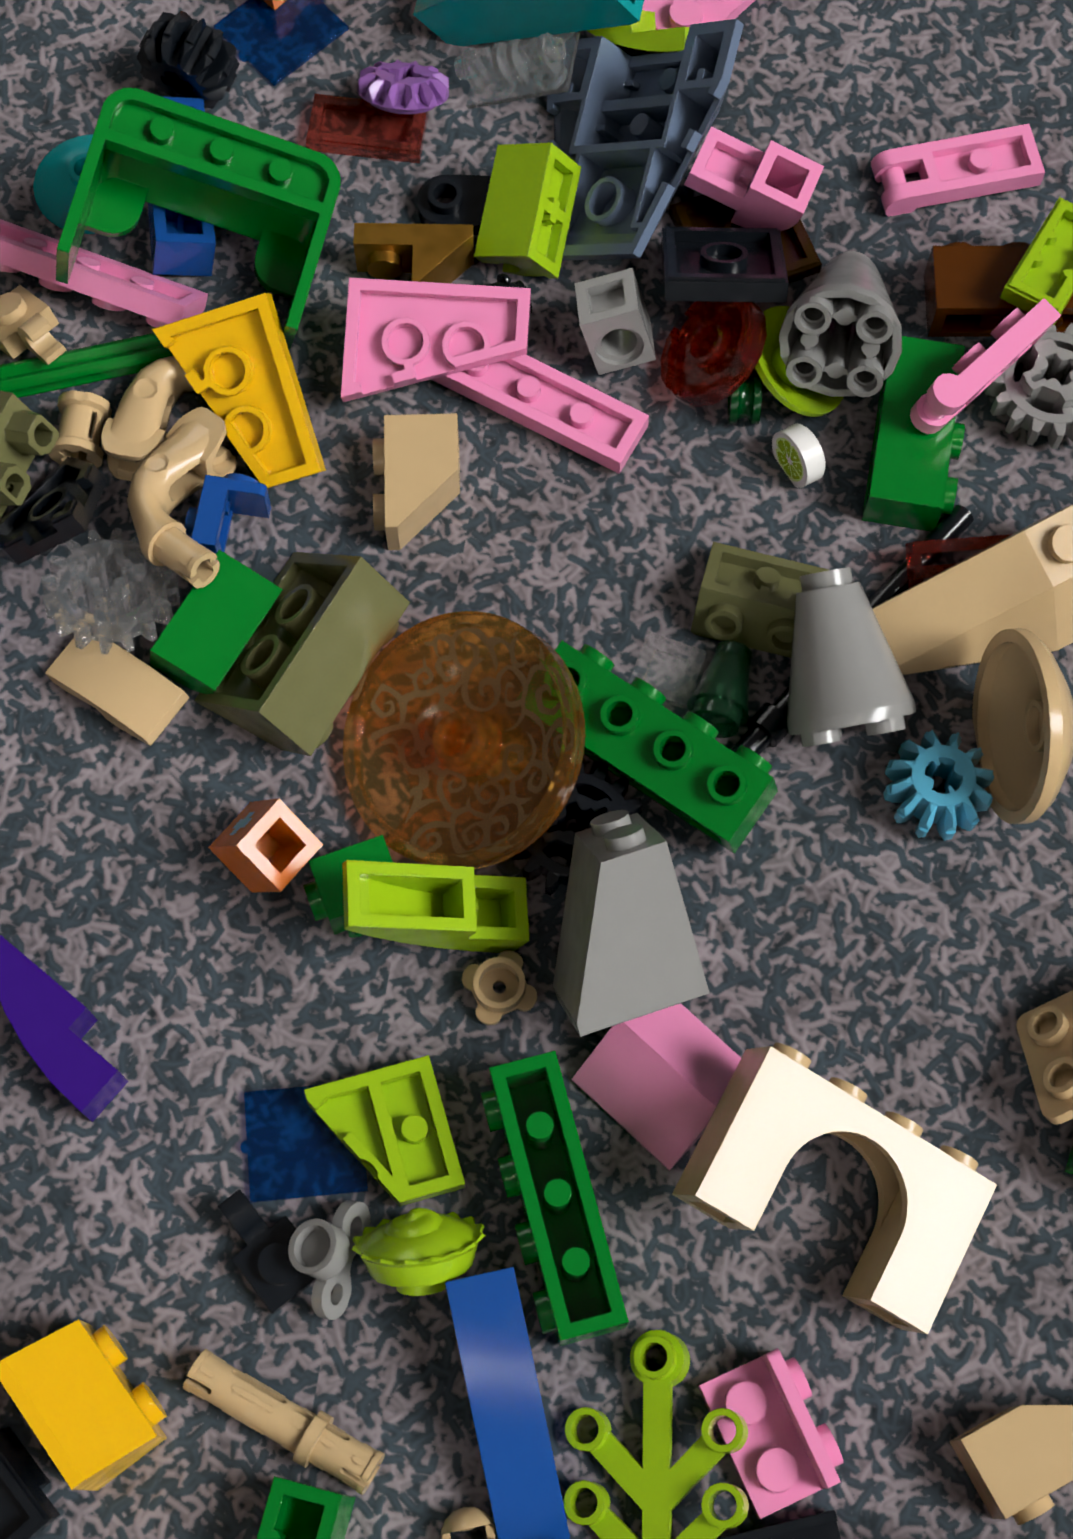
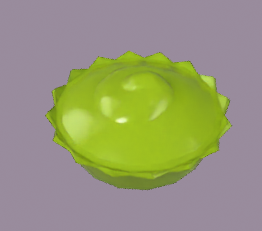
[351,1208,485,1296]

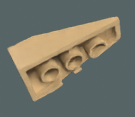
[872,504,1073,675]

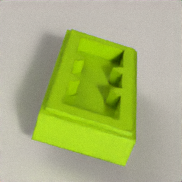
[1000,197,1073,325]

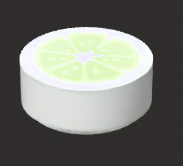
[772,423,825,488]

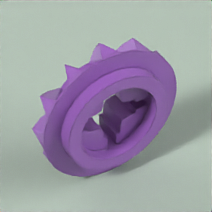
[357,59,449,114]

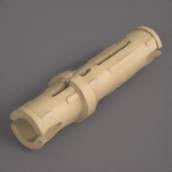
[183,1349,385,1495]

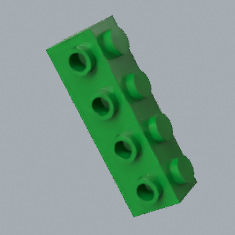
[519,640,778,854]
[480,1051,629,1347]

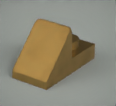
[353,223,474,283]

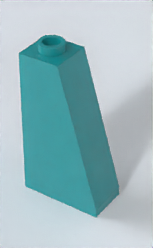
[413,0,644,46]

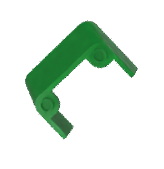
[56,88,341,351]

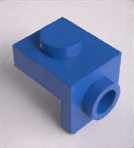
[184,473,271,554]

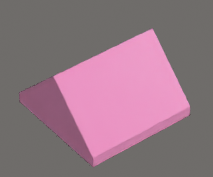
[571,1003,741,1171]

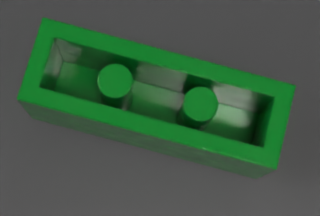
[862,336,965,532]

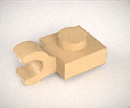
[0,285,67,365]

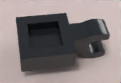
[218,1189,316,1315]

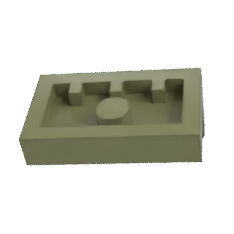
[691,542,829,658]

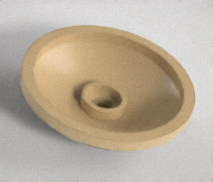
[972,628,1073,824]

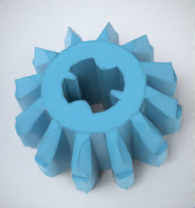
[883,729,994,841]

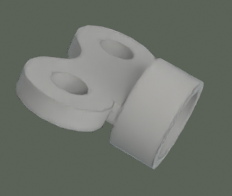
[288,1200,371,1320]

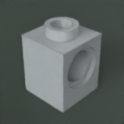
[574,268,656,375]

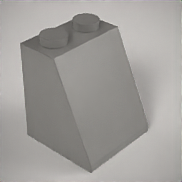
[553,810,710,1037]

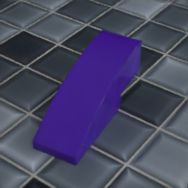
[0,935,129,1122]

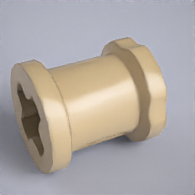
[48,390,112,468]

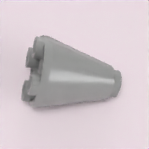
[779,251,902,397]
[787,567,916,747]

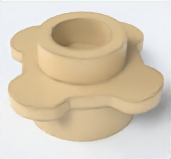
[462,950,537,1025]

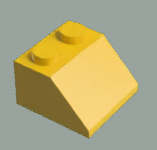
[0,1319,167,1491]

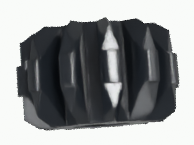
[136,11,240,109]

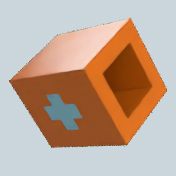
[208,798,323,893]

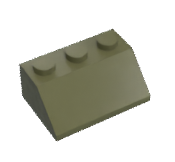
[194,552,410,756]

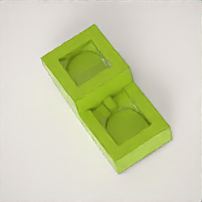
[586,10,689,53]

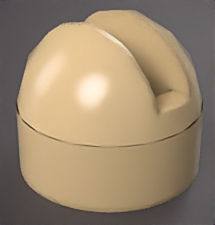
[441,1506,497,1539]

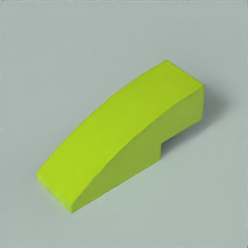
[342,860,530,953]

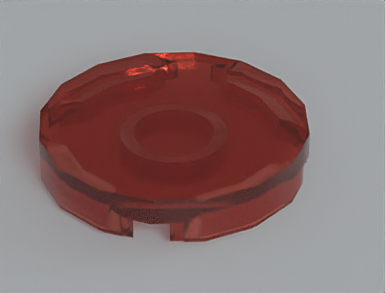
[660,301,767,407]

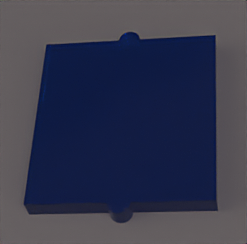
[214,0,349,86]
[240,1085,368,1203]

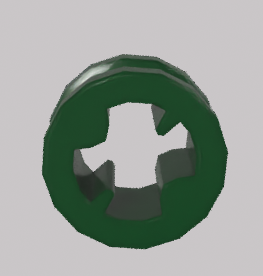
[728,369,762,425]

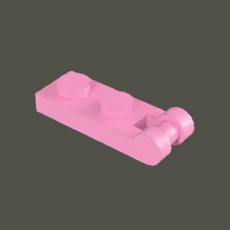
[871,124,1045,217]
[910,298,1061,434]

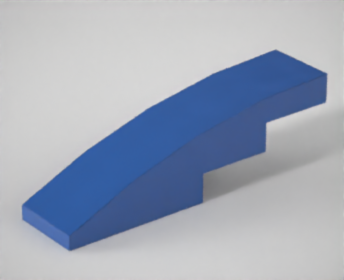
[445,1267,570,1539]

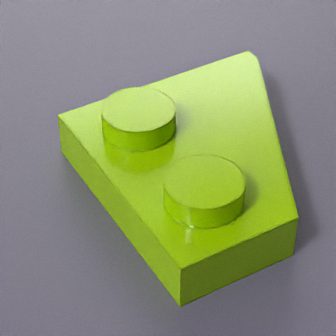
[304,1055,465,1207]

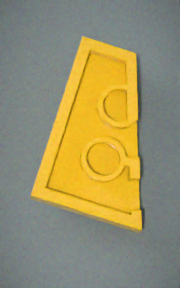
[152,293,326,488]

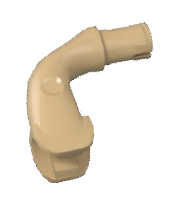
[101,356,195,481]
[127,406,238,589]

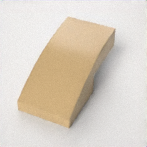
[45,626,189,746]

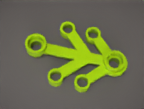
[563,1330,749,1539]

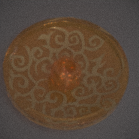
[343,611,585,869]

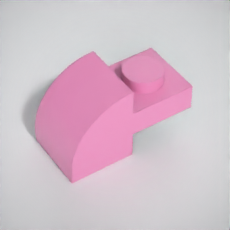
[684,126,824,231]

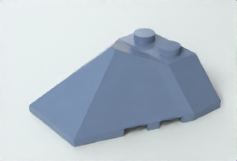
[547,19,744,261]

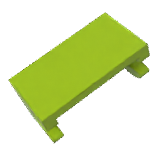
[474,142,581,279]

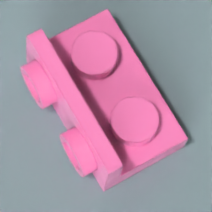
[698,1348,844,1519]

